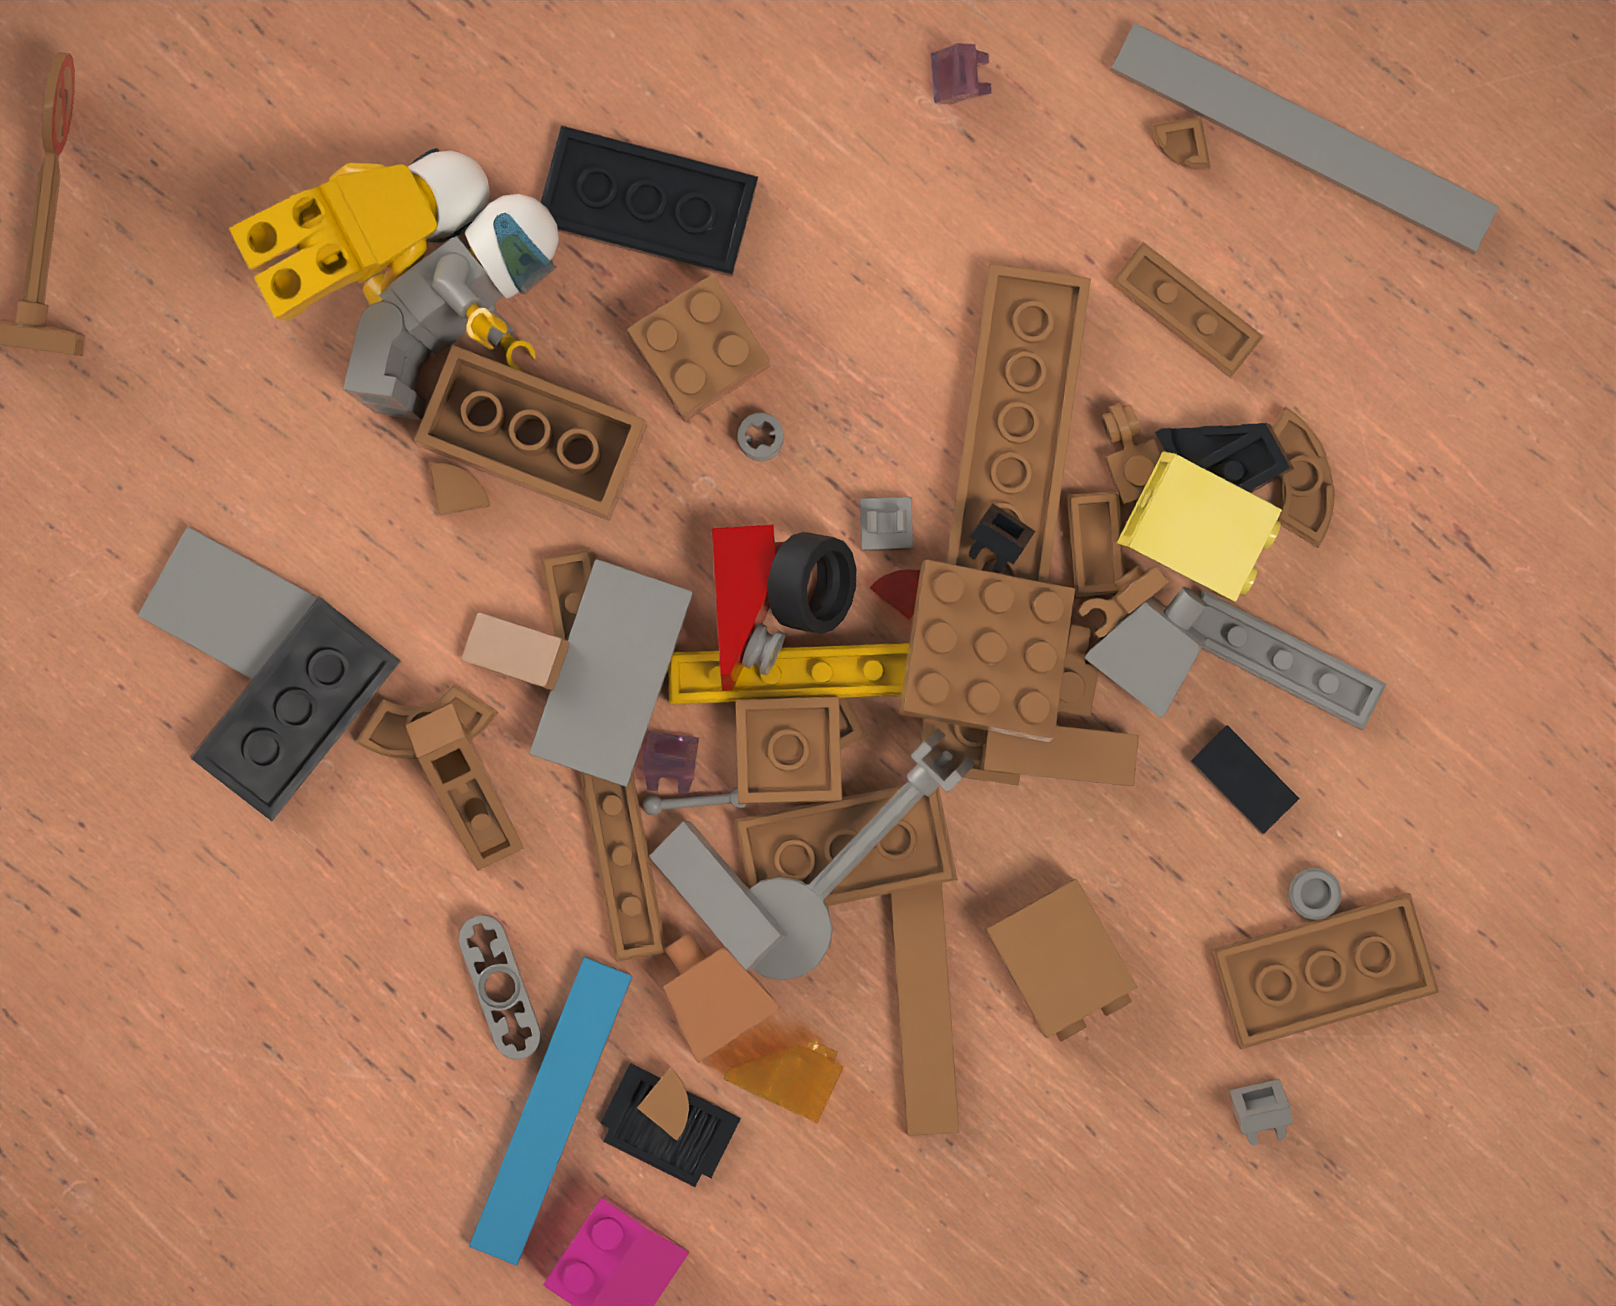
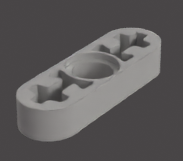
[459,915,542,1059]

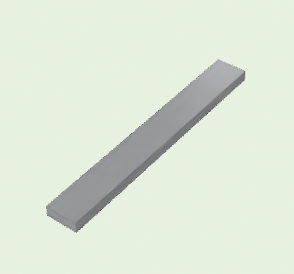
[1111,23,1499,254]

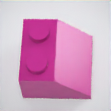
[543,1194,689,1306]

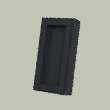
[1190,725,1300,835]

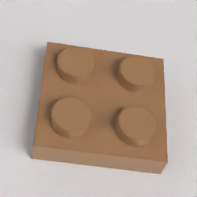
[735,697,842,804]

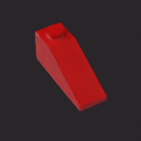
[712,524,785,691]

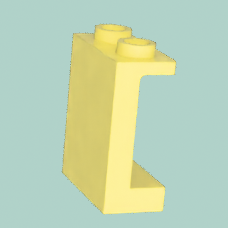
[1117,451,1282,602]

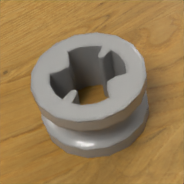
[738,413,783,461]
[742,623,785,676]

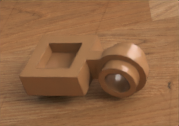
[1101,403,1160,506]

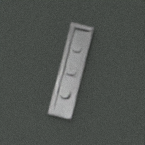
[1192,591,1386,730]

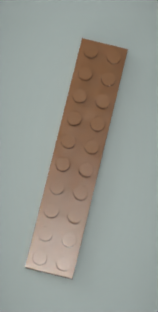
[917,264,1091,786]

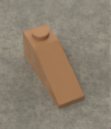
[405,703,524,871]

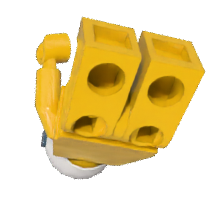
[229,148,490,321]

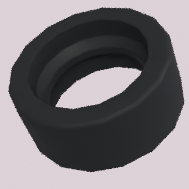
[768,532,857,634]

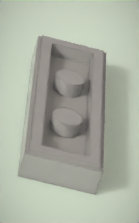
[649,821,787,971]

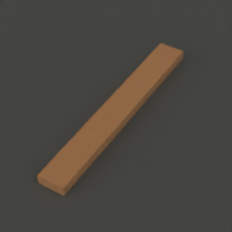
[540,549,667,962]

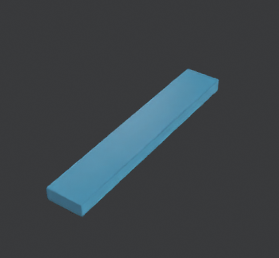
[469,957,632,1266]

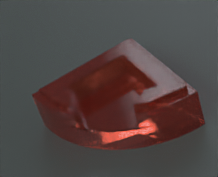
[869,569,920,621]

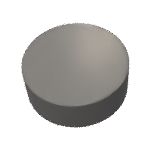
[1288,868,1341,920]

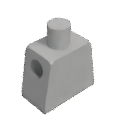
[1084,587,1207,718]

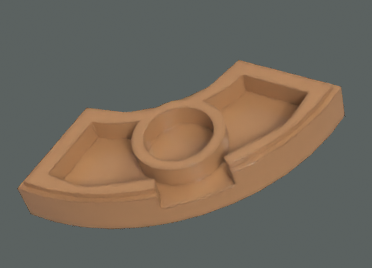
[1272,406,1335,548]
[355,684,498,759]

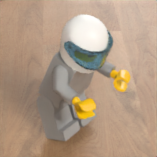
[343,194,559,420]

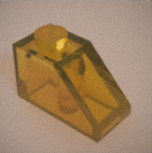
[723,1039,844,1124]

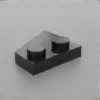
[1155,423,1294,493]

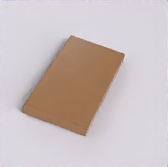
[735,785,958,906]
[1211,893,1439,1049]

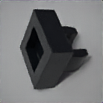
[969,503,1036,573]

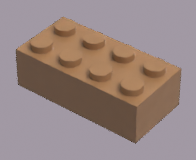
[414,345,647,521]

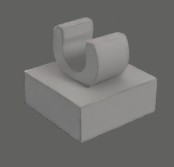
[860,497,913,551]
[1229,1079,1293,1146]

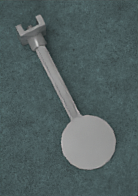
[749,728,975,980]

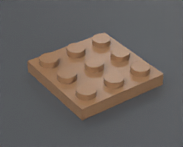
[899,559,1075,742]

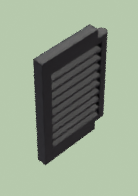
[600,1063,741,1187]

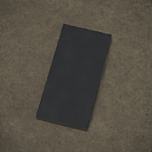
[540,125,758,277]
[190,596,401,821]

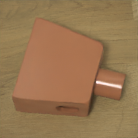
[664,932,781,1063]

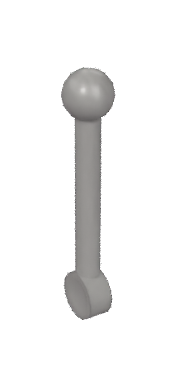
[643,788,747,816]

